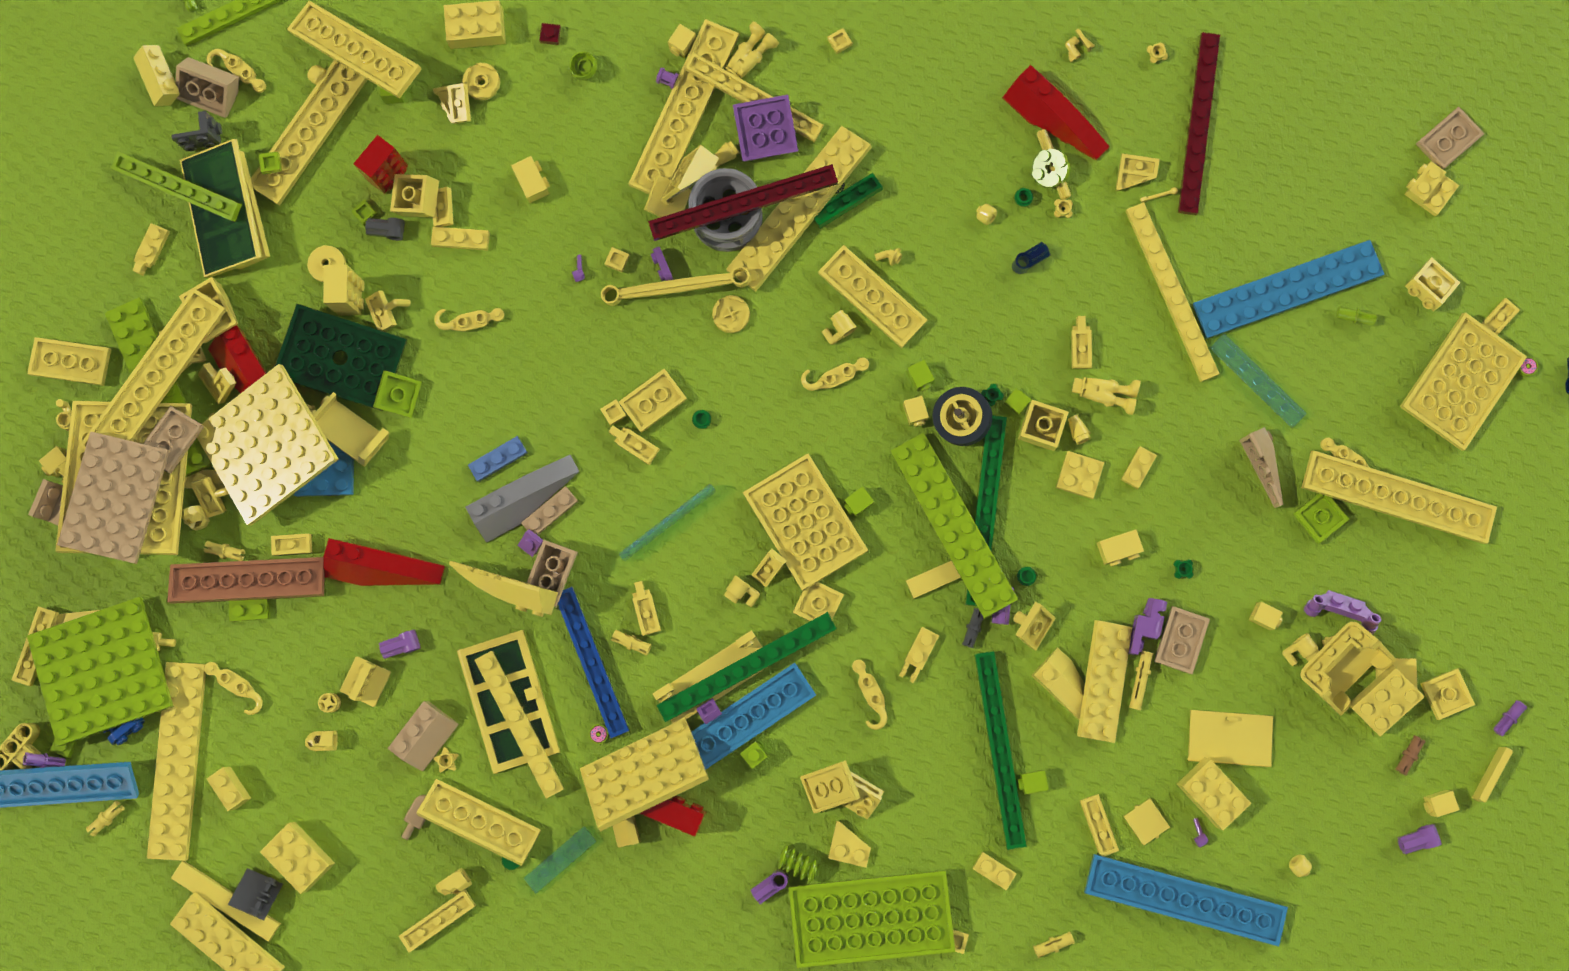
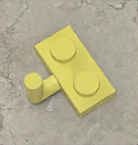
[365,291,411,332]
[190,476,229,518]

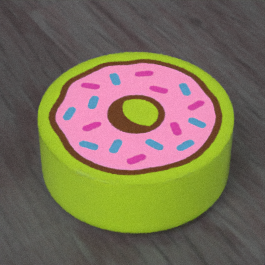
[1518,357,1538,377]
[589,724,609,744]

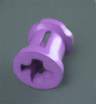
[656,67,679,89]

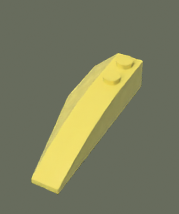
[449,561,558,617]

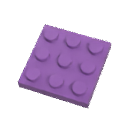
[733,94,798,161]

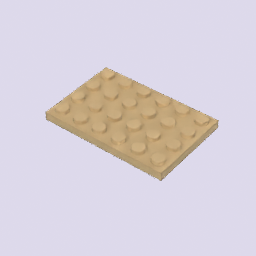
[57,431,170,564]

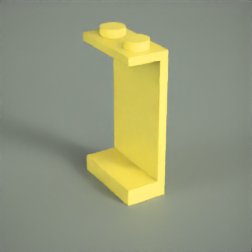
[311,392,389,467]

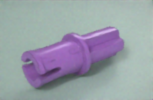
[1494,700,1527,736]
[23,752,66,768]

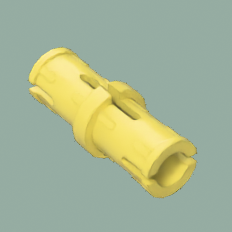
[204,541,245,561]
[611,630,652,656]
[86,801,124,837]
[1033,931,1075,959]

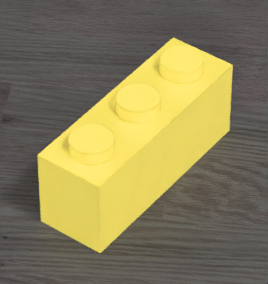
[133,45,180,106]

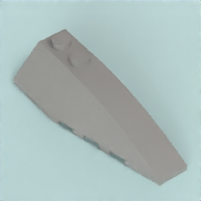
[466,455,579,542]

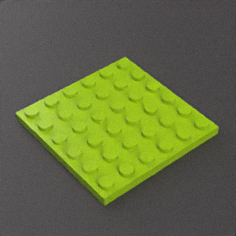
[27,597,174,747]

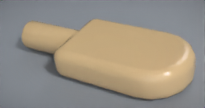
[401,795,426,840]

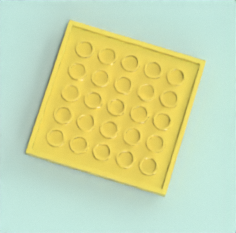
[197,364,339,526]

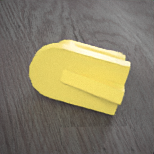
[1065,28,1095,62]

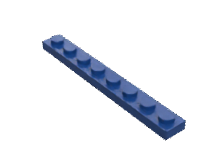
[558,587,629,738]

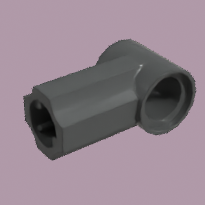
[365,218,405,241]

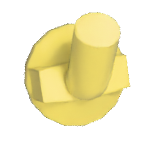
[874,248,902,266]

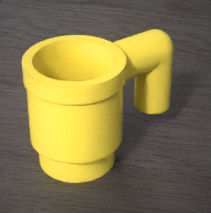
[822,310,857,345]
[56,399,72,431]
[724,575,760,608]
[1282,633,1319,666]

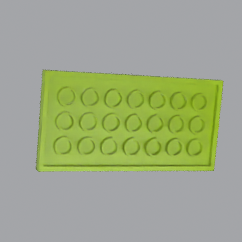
[788,870,955,968]

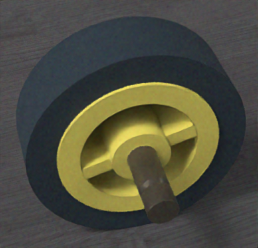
[933,387,992,446]

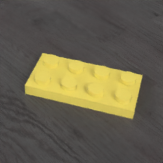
[27,337,112,386]

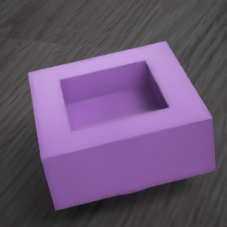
[517,529,543,557]
[697,698,722,724]

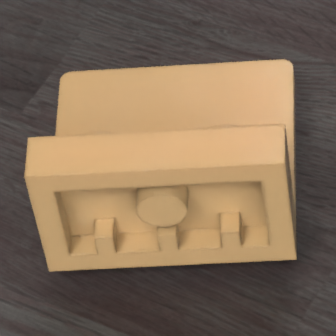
[28,479,63,526]

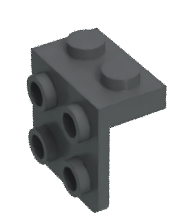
[171,111,222,151]

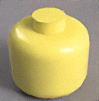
[307,65,327,85]
[976,203,997,225]
[1289,854,1312,877]

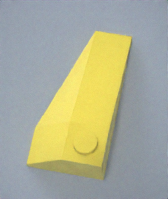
[1031,647,1085,720]

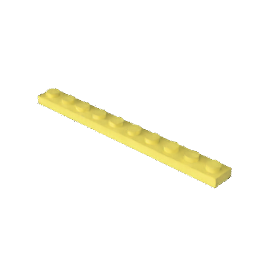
[1125,202,1220,382]

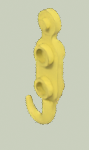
[206,49,266,93]
[434,308,505,332]
[801,358,869,391]
[1320,438,1370,468]
[852,660,888,730]
[204,662,263,715]

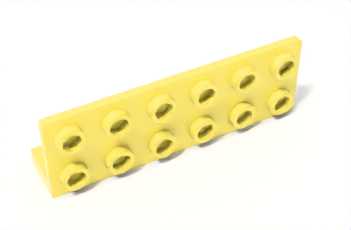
[652,630,769,724]

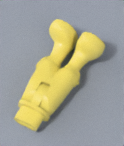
[725,21,779,79]
[1072,377,1141,415]

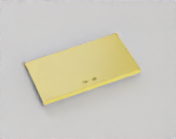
[1187,710,1273,767]

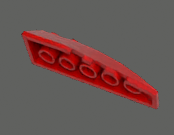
[1002,65,1110,160]
[208,325,267,393]
[323,538,445,586]

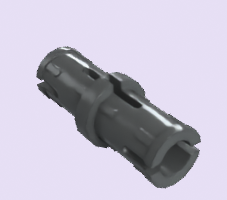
[962,608,983,649]

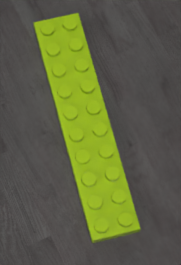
[105,297,212,477]
[890,433,1018,619]

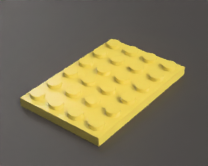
[1400,312,1527,451]
[743,453,868,591]
[580,718,709,832]

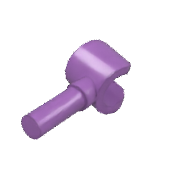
[572,255,585,282]
[1193,818,1208,847]

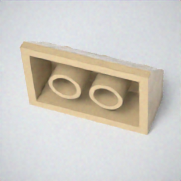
[176,57,239,118]
[527,540,578,607]
[387,701,459,772]

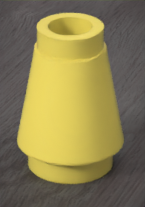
[714,141,739,167]
[1067,415,1091,445]

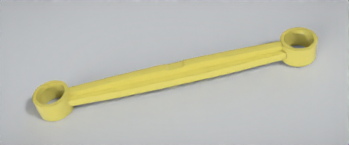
[601,266,751,306]

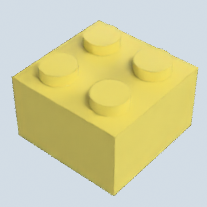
[390,174,439,218]
[1018,400,1069,451]

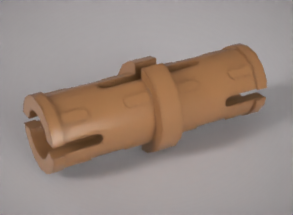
[1395,735,1426,776]

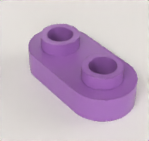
[650,246,673,281]

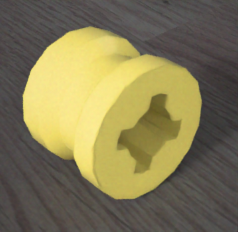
[318,693,341,713]

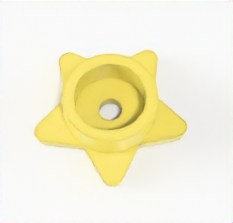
[433,747,459,773]

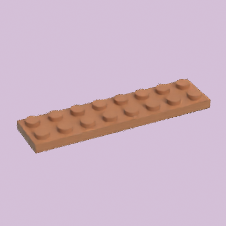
[167,557,325,604]

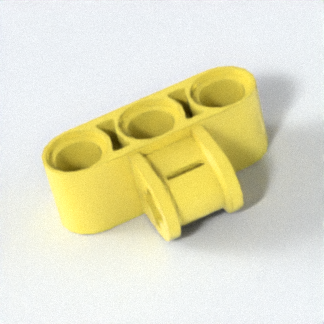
[0,723,42,771]

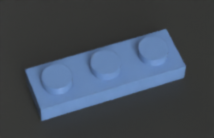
[468,436,527,482]

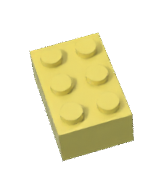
[444,0,506,49]
[323,265,365,316]
[1350,665,1425,736]
[1177,757,1252,830]
[260,822,335,894]

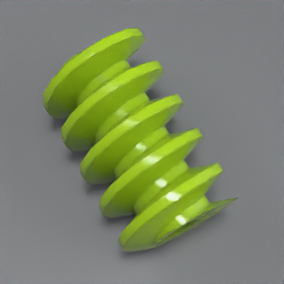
[776,845,820,884]

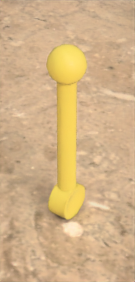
[1140,187,1178,203]

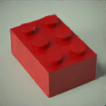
[353,135,408,194]
[640,795,706,837]

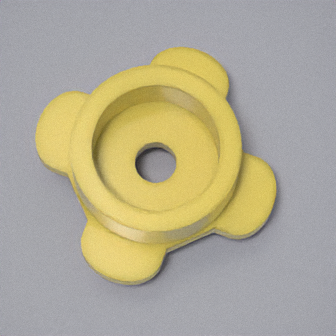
[1147,43,1168,63]
[1054,199,1073,218]

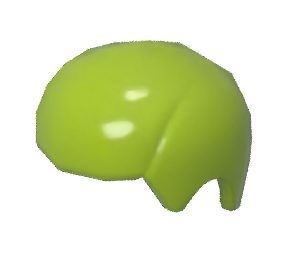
[569,51,597,80]

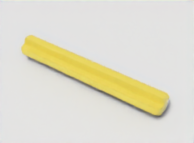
[1037,129,1071,200]

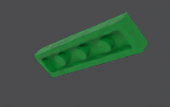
[814,173,883,229]

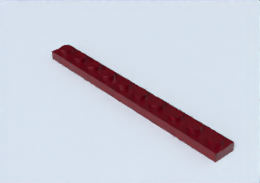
[1178,32,1220,215]
[648,164,838,241]

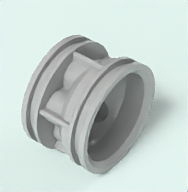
[689,168,763,252]

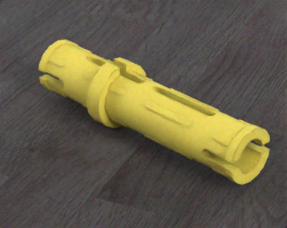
[1129,651,1154,710]

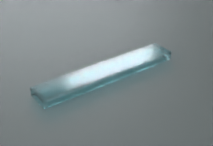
[1210,334,1307,428]
[619,484,716,561]

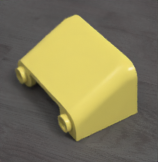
[1300,622,1397,716]

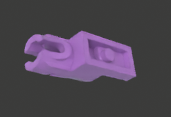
[1128,598,1167,655]

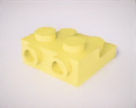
[1404,161,1459,216]
[1405,257,1460,312]

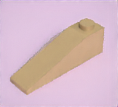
[1239,427,1283,508]

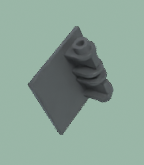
[228,868,283,921]

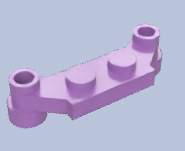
[1304,590,1381,635]

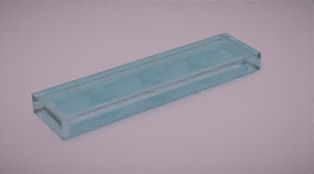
[523,826,597,893]

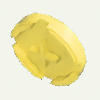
[712,295,750,334]

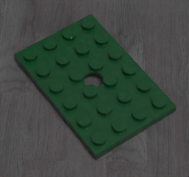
[275,304,407,411]

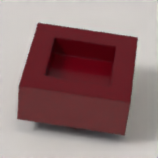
[539,23,561,45]

